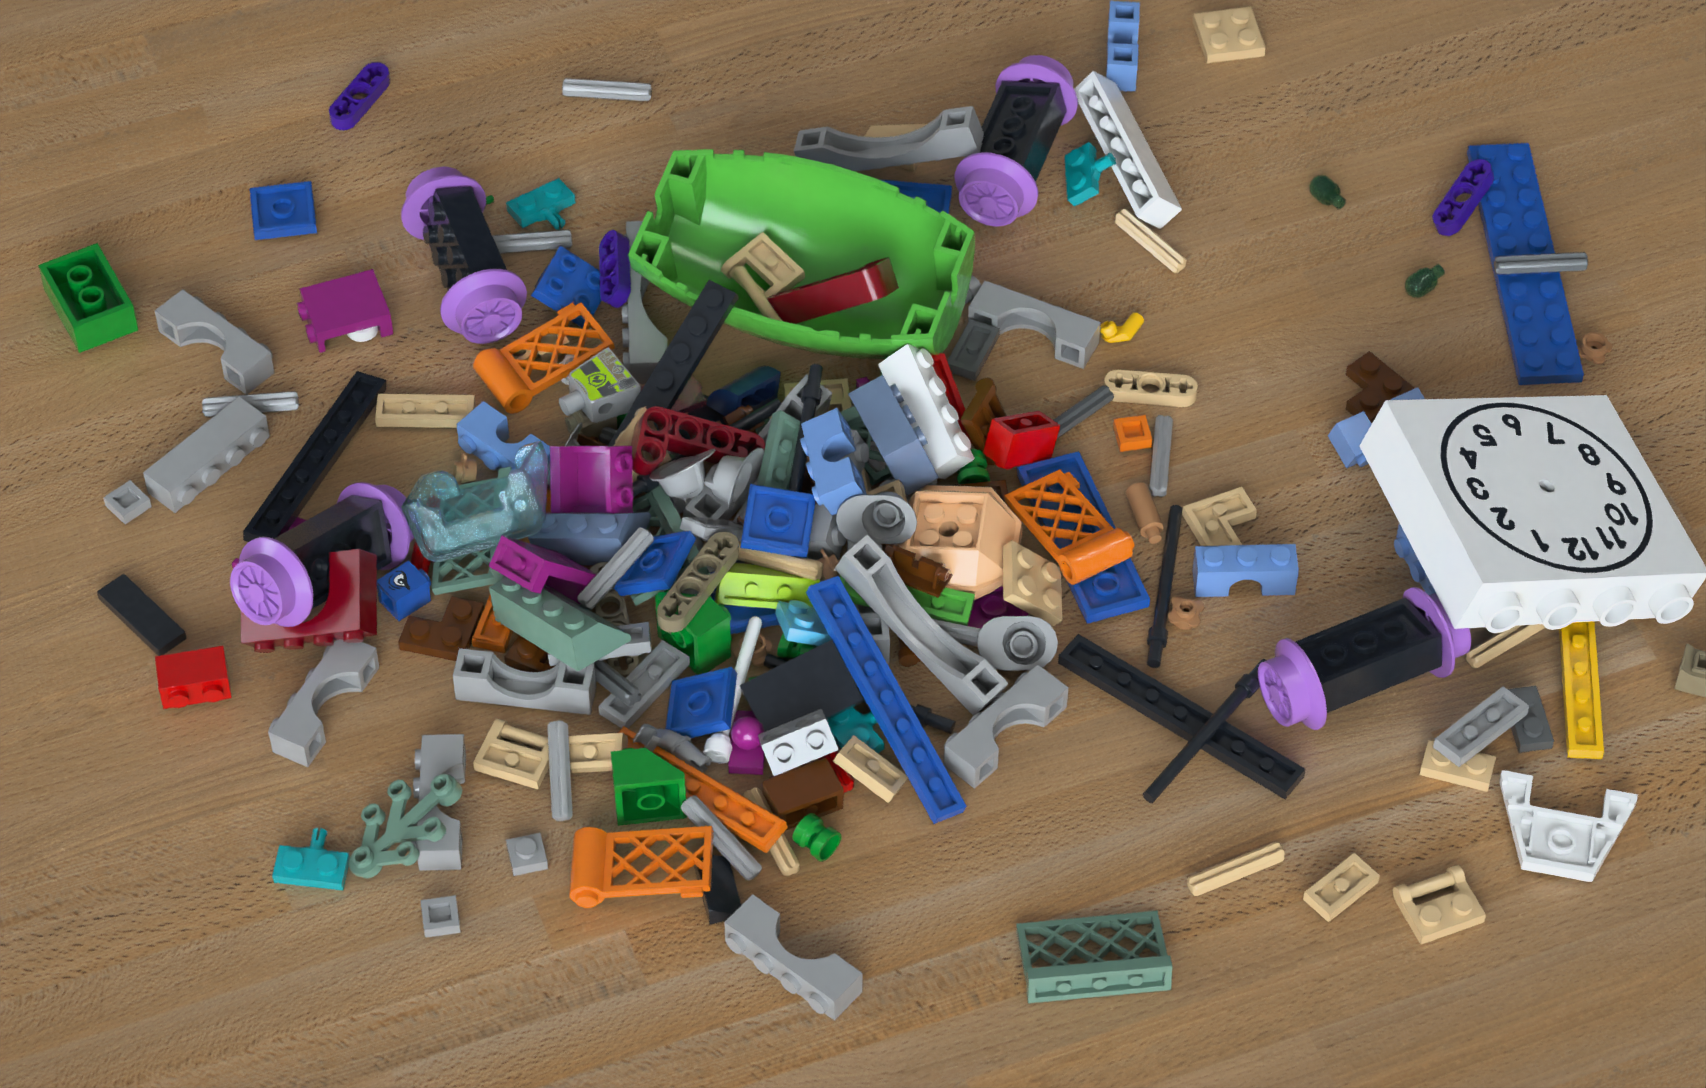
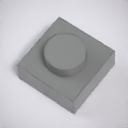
[103,480,152,524]
[506,833,548,876]
[420,895,461,938]

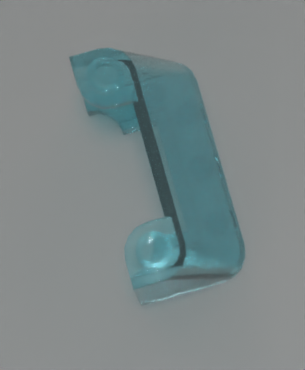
[401,440,548,562]

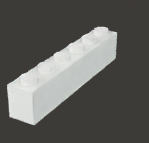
[1074,71,1182,229]

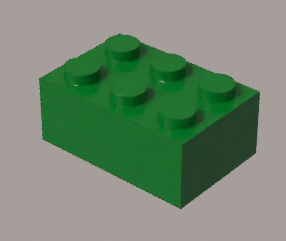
[38,243,139,353]

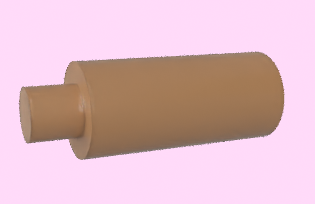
[1126,482,1163,544]

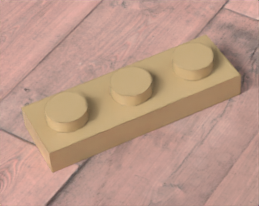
[375,394,476,428]

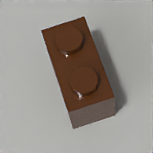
[762,758,844,831]

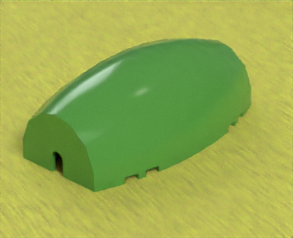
[628,149,975,359]

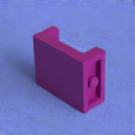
[297,269,393,353]
[550,446,633,514]
[489,536,597,604]

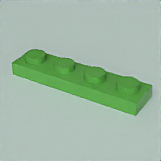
[840,575,975,626]

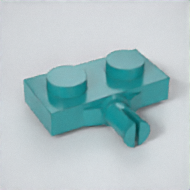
[1064,142,1116,206]
[506,178,576,230]
[827,707,885,753]
[272,828,350,891]

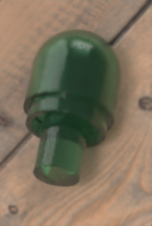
[1309,175,1346,209]
[1405,264,1445,298]

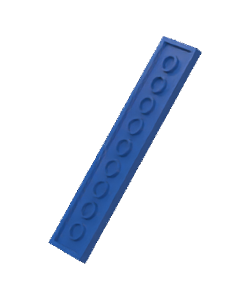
[1467,143,1584,385]

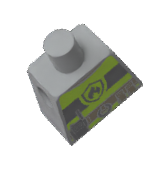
[559,347,641,423]

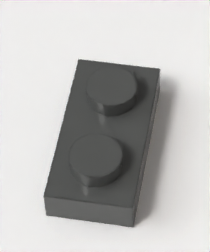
[947,319,1000,381]
[1508,686,1554,753]

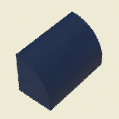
[706,366,781,416]

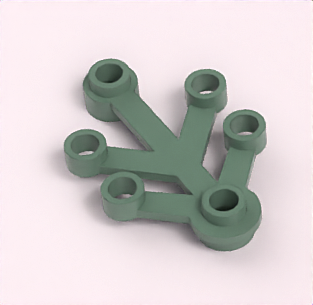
[349,774,462,878]

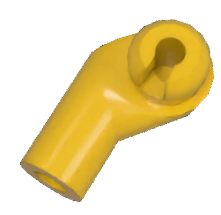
[1100,312,1144,343]

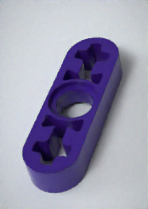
[329,62,390,130]
[1432,159,1494,236]
[599,230,631,308]

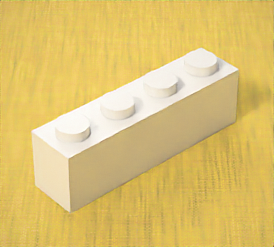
[878,344,974,479]

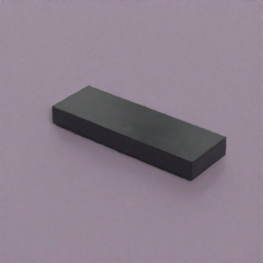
[97,573,187,656]

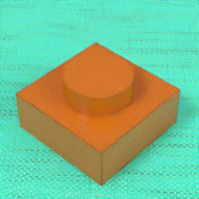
[1113,415,1153,452]

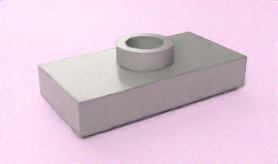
[680,516,743,542]

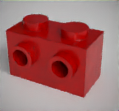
[983,410,1060,469]
[155,646,232,709]

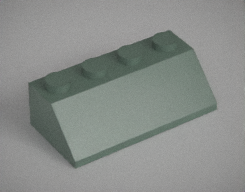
[489,576,631,671]

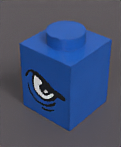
[377,560,431,621]

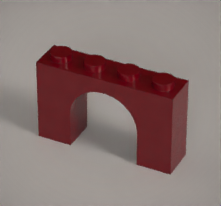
[241,549,377,653]

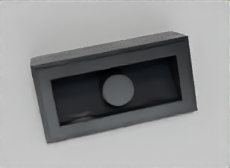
[694,855,741,925]

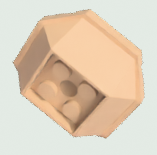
[885,485,1023,599]

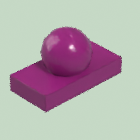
[728,710,765,775]

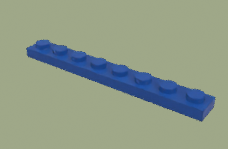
[806,576,967,824]

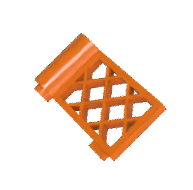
[473,302,615,414]
[1004,469,1135,585]
[570,826,714,908]

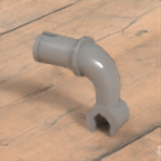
[633,724,712,773]

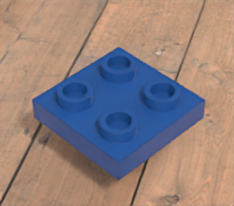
[531,246,602,328]

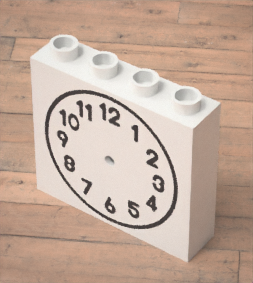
[1360,395,1706,633]

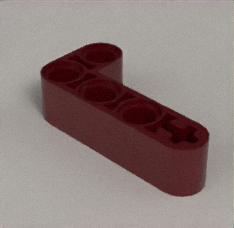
[767,257,899,324]
[631,406,766,475]

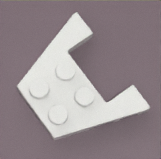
[1499,770,1638,882]

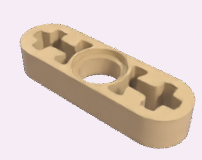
[1104,370,1198,407]

